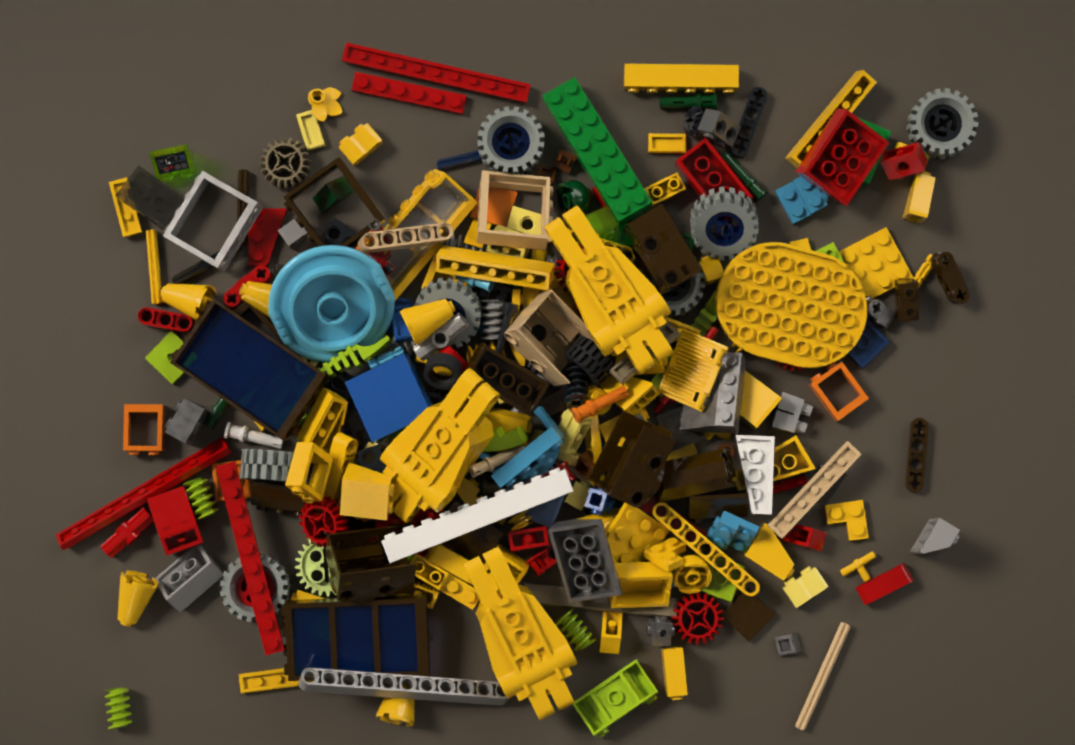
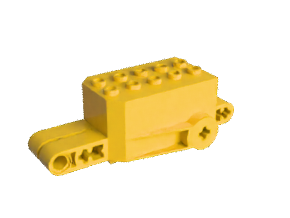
[544,205,674,374]
[380,368,500,524]
[463,547,578,721]

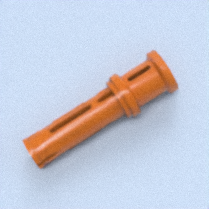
[571,385,629,424]

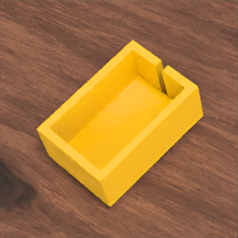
[608,562,673,608]

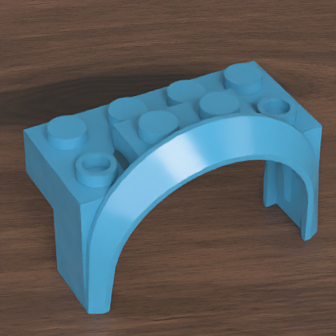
[480,406,565,488]

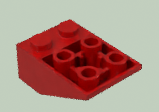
[147,485,203,556]

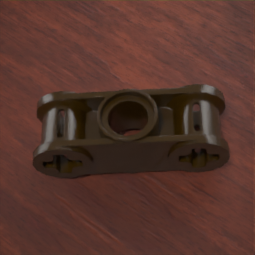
[931,252,970,304]

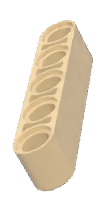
[358,223,453,253]

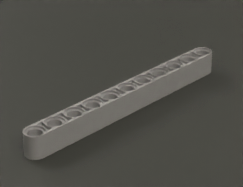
[298,668,509,706]

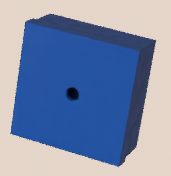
[345,354,433,444]

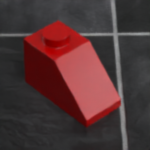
[778,524,827,552]

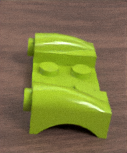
[573,659,659,738]

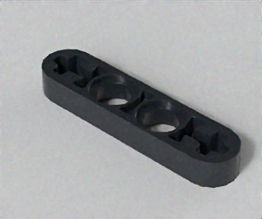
[731,87,767,158]

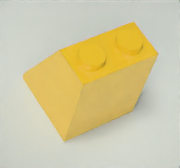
[740,370,782,430]
[340,463,395,521]

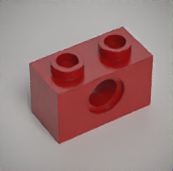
[880,142,928,180]
[508,526,549,551]

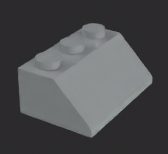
[910,518,960,554]
[155,544,223,613]

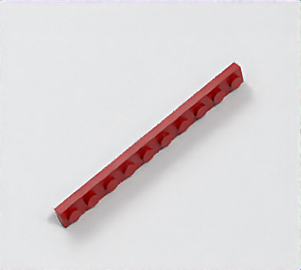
[342,42,531,104]
[56,437,231,551]
[216,461,285,656]

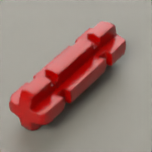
[773,474,807,494]

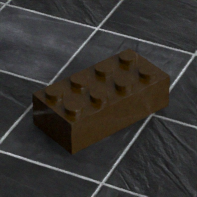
[462,342,550,417]

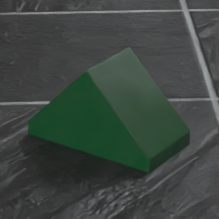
[312,176,354,214]

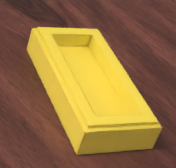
[296,110,326,151]

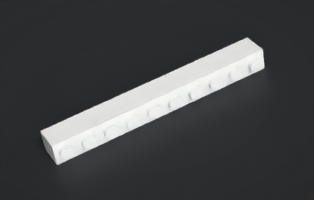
[381,468,573,563]

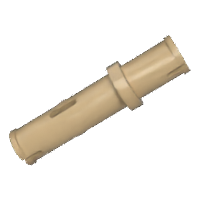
[469,444,524,478]

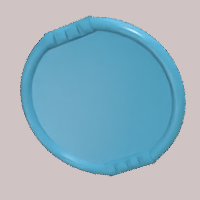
[268,245,395,363]

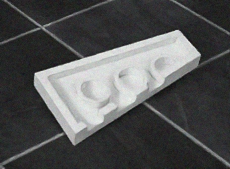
[735,435,775,515]

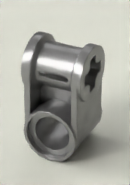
[866,297,897,330]

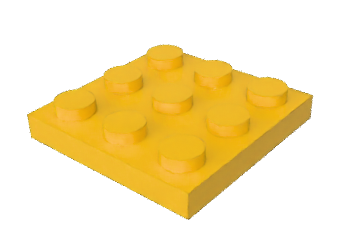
[839,227,913,298]
[606,503,669,563]

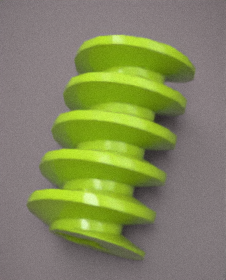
[183,478,219,520]
[555,608,596,651]
[104,687,132,729]

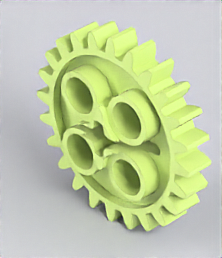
[295,539,339,597]

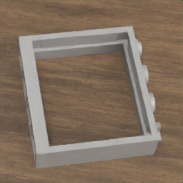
[163,171,264,272]

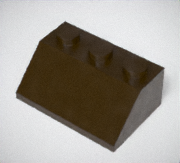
[251,481,306,516]
[687,492,748,523]
[445,501,504,564]

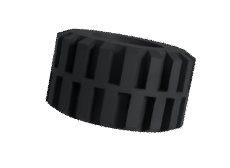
[565,336,615,386]

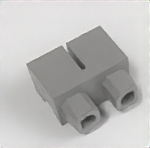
[770,392,813,434]

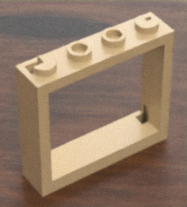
[477,170,553,250]

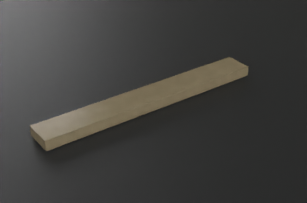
[524,583,678,618]

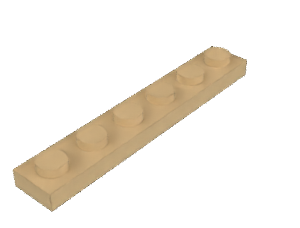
[767,441,861,539]

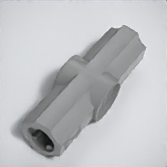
[413,312,469,361]

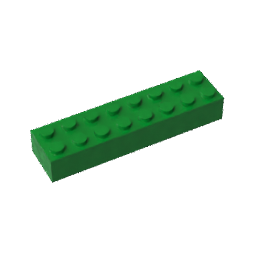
[542,77,653,228]

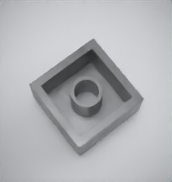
[165,398,210,445]

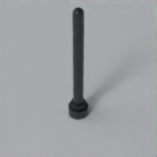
[495,301,518,354]

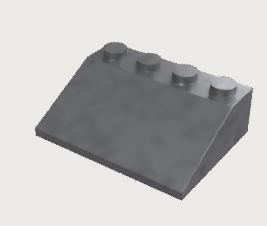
[681,352,746,434]
[548,519,623,603]

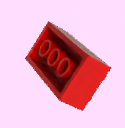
[674,138,753,224]

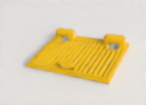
[658,328,729,412]

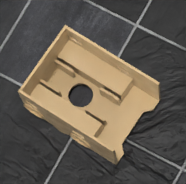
[504,289,593,386]

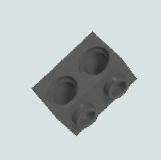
[698,108,741,148]

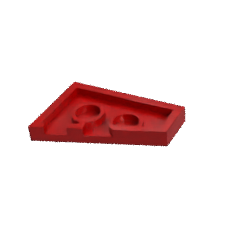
[248,208,287,266]

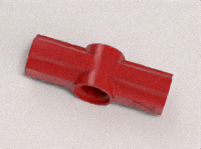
[100,507,154,559]

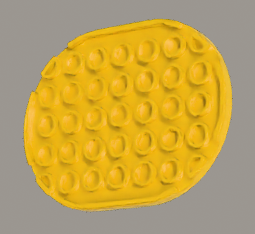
[716,242,868,368]

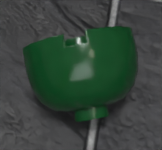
[557,180,592,214]

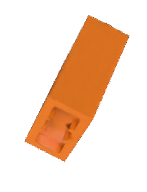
[809,361,869,422]
[123,404,166,455]

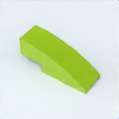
[483,425,528,452]

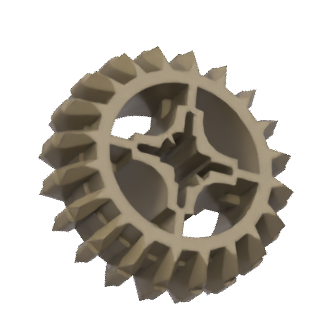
[259,137,311,189]

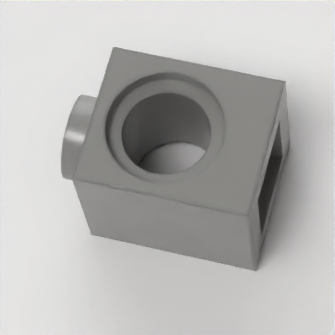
[278,217,307,249]

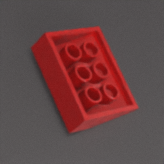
[795,108,889,206]

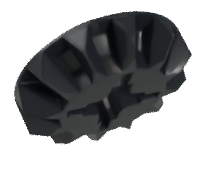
[683,106,703,137]

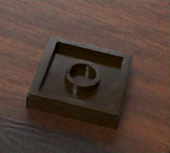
[721,587,776,642]

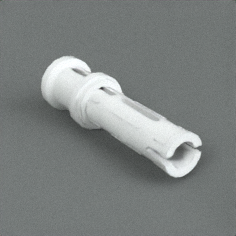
[224,422,283,449]

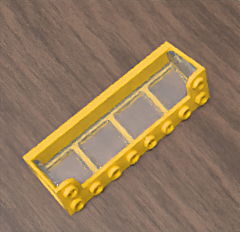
[384,169,478,301]

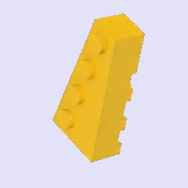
[732,436,816,492]

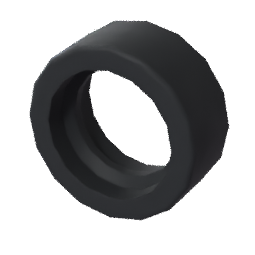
[423,353,462,390]

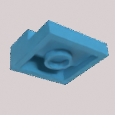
[775,176,829,225]
[706,511,759,553]

